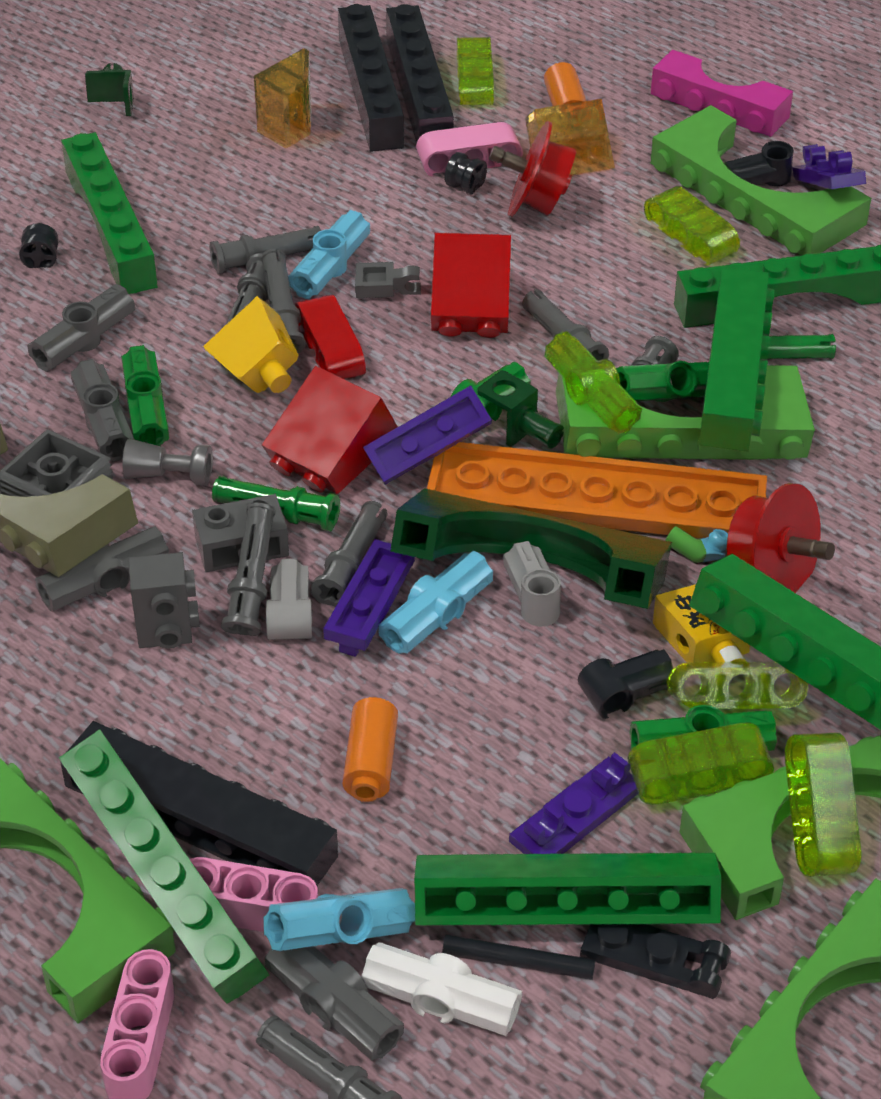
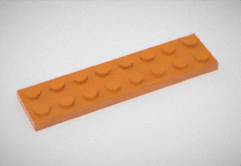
[427,442,767,539]

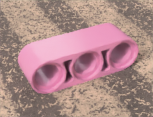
[416,122,523,176]
[190,857,318,932]
[100,949,174,1099]

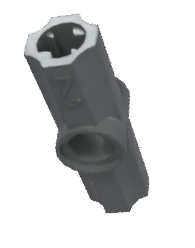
[27,284,135,372]
[71,359,134,462]
[35,526,169,611]
[265,946,404,1061]

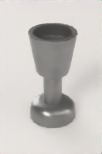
[122,438,213,486]

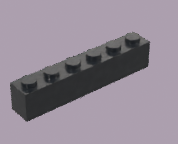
[338,4,404,152]
[386,4,454,143]
[60,721,338,886]

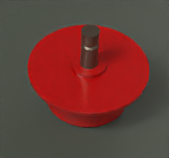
[489,121,576,217]
[727,483,835,593]

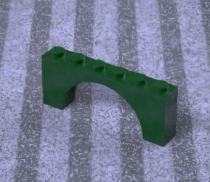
[390,488,672,609]

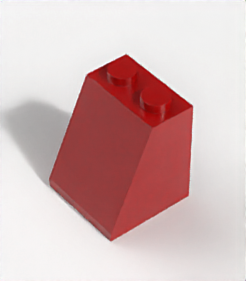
[431,233,511,338]
[262,366,398,494]

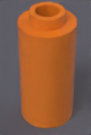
[544,62,590,127]
[342,697,398,802]

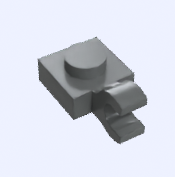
[355,262,421,298]

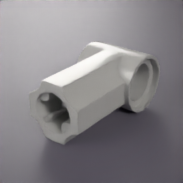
[503,541,561,627]
[266,559,312,640]

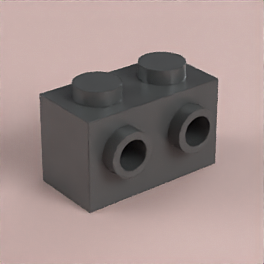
[192,494,289,572]
[129,552,200,649]

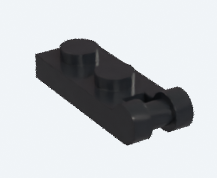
[580,924,731,999]

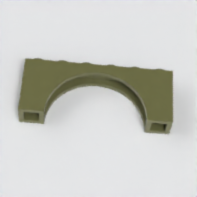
[0,423,138,578]

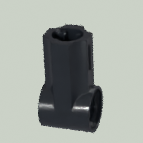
[724,141,794,186]
[577,649,676,719]

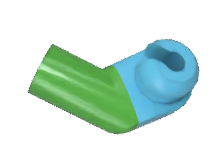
[665,526,728,563]

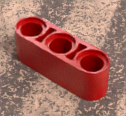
[295,294,366,380]

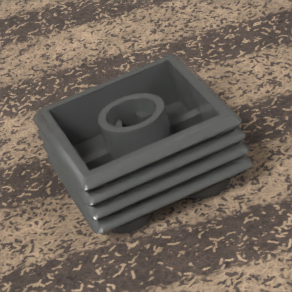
[0,429,113,497]

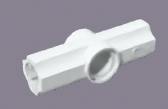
[361,942,522,1036]

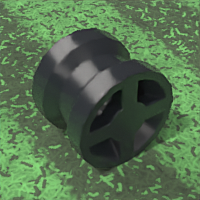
[444,152,487,195]
[19,223,59,268]

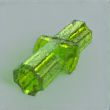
[544,331,642,434]

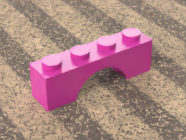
[651,49,793,137]

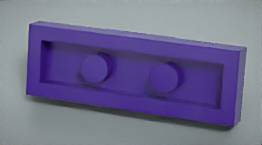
[792,144,866,189]
[363,385,492,485]
[323,539,415,657]
[509,752,643,854]

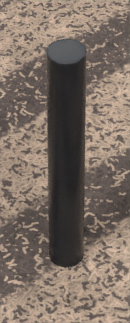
[442,934,596,980]

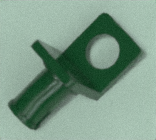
[85,63,134,117]
[477,370,564,449]

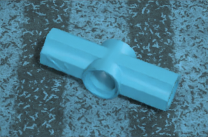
[288,210,370,299]
[379,550,493,654]
[263,888,415,951]

